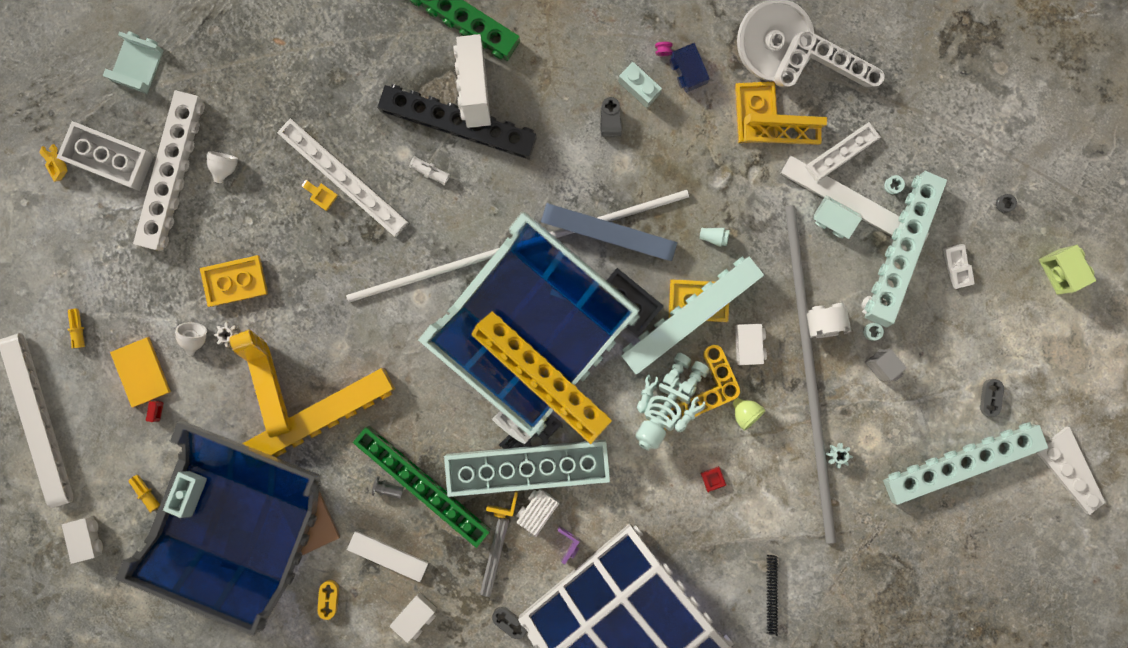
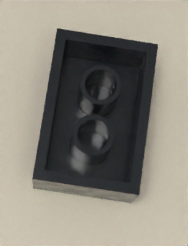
[591,268,664,338]

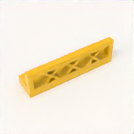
[744,113,827,145]

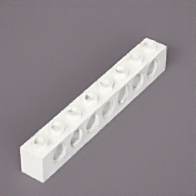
[133,90,205,252]

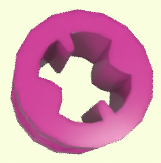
[655,42,673,56]

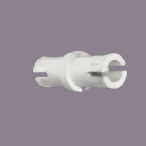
[409,156,450,185]

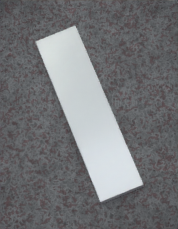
[805,122,881,182]
[347,531,429,582]

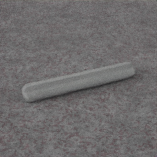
[480,517,509,597]

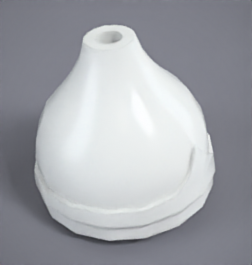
[207,151,238,183]
[175,322,207,356]

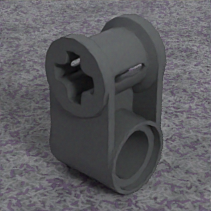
[600,97,622,137]

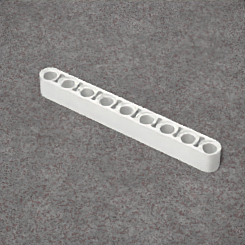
[0,333,73,508]

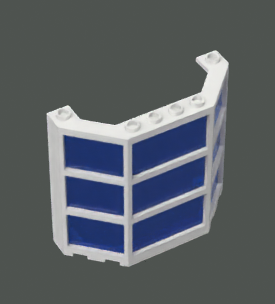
[518,523,734,648]

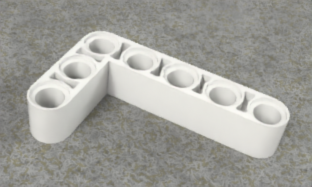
[774,31,884,88]

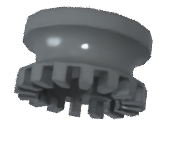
[996,194,1017,213]

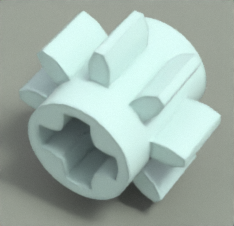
[826,443,853,468]

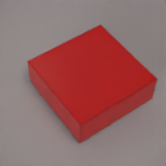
[145,401,164,422]
[700,466,727,492]

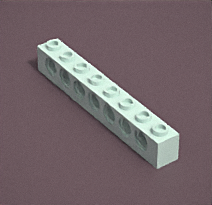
[864,171,947,328]
[883,422,1048,505]

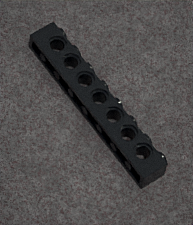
[377,84,537,160]

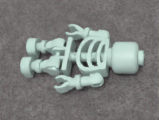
[636,353,709,451]

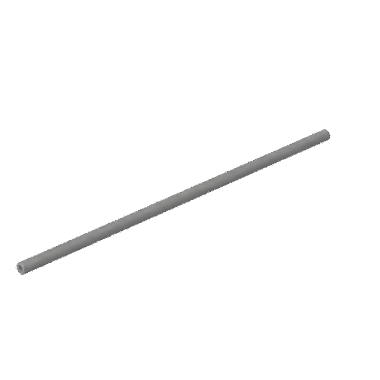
[785,205,836,544]

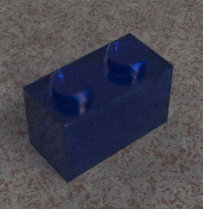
[669,42,710,93]

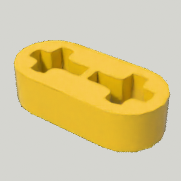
[317,580,339,620]

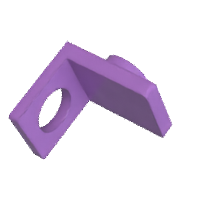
[558,526,580,565]

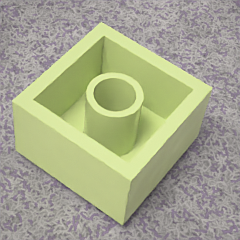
[1039,244,1096,295]

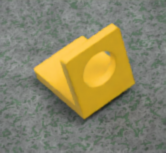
[486,491,518,518]

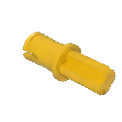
[67,308,85,349]
[129,475,160,513]

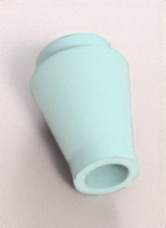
[699,227,730,247]

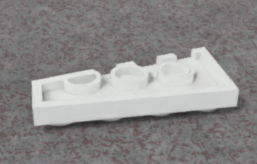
[1037,427,1105,515]

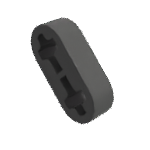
[980,379,1004,417]
[492,607,526,639]

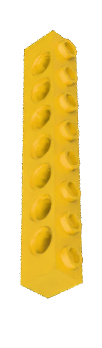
[471,311,612,444]

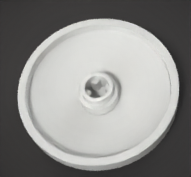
[737,0,814,81]

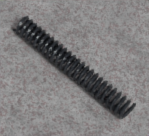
[766,555,778,636]

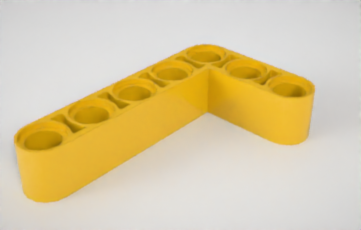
[229,329,291,438]
[664,345,740,430]

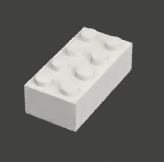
[453,34,491,128]
[57,121,155,191]

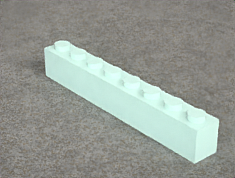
[621,256,764,375]

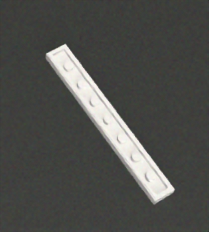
[277,118,408,237]
[780,156,929,242]

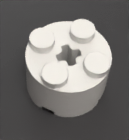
[806,303,851,338]

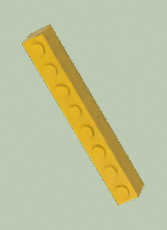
[242,368,395,467]

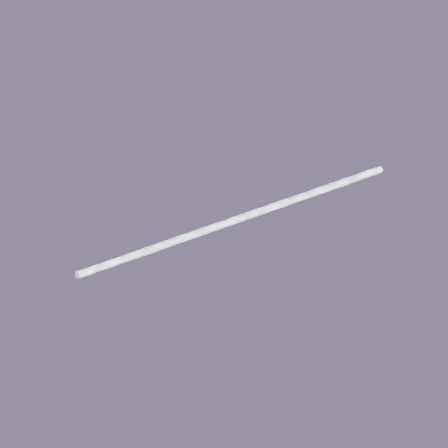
[346,190,689,302]

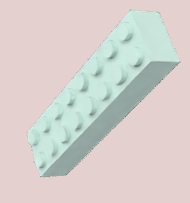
[444,440,610,497]

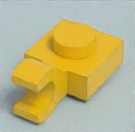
[40,144,68,182]
[302,180,338,211]

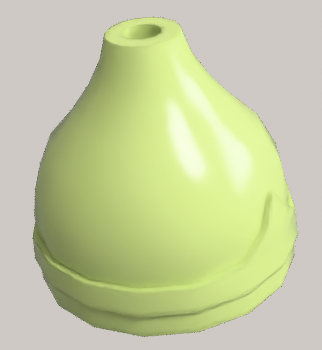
[733,398,766,431]

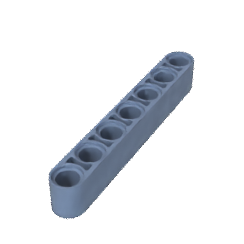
[541,203,678,261]

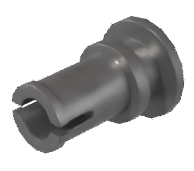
[372,476,404,499]

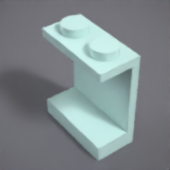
[103,31,164,94]

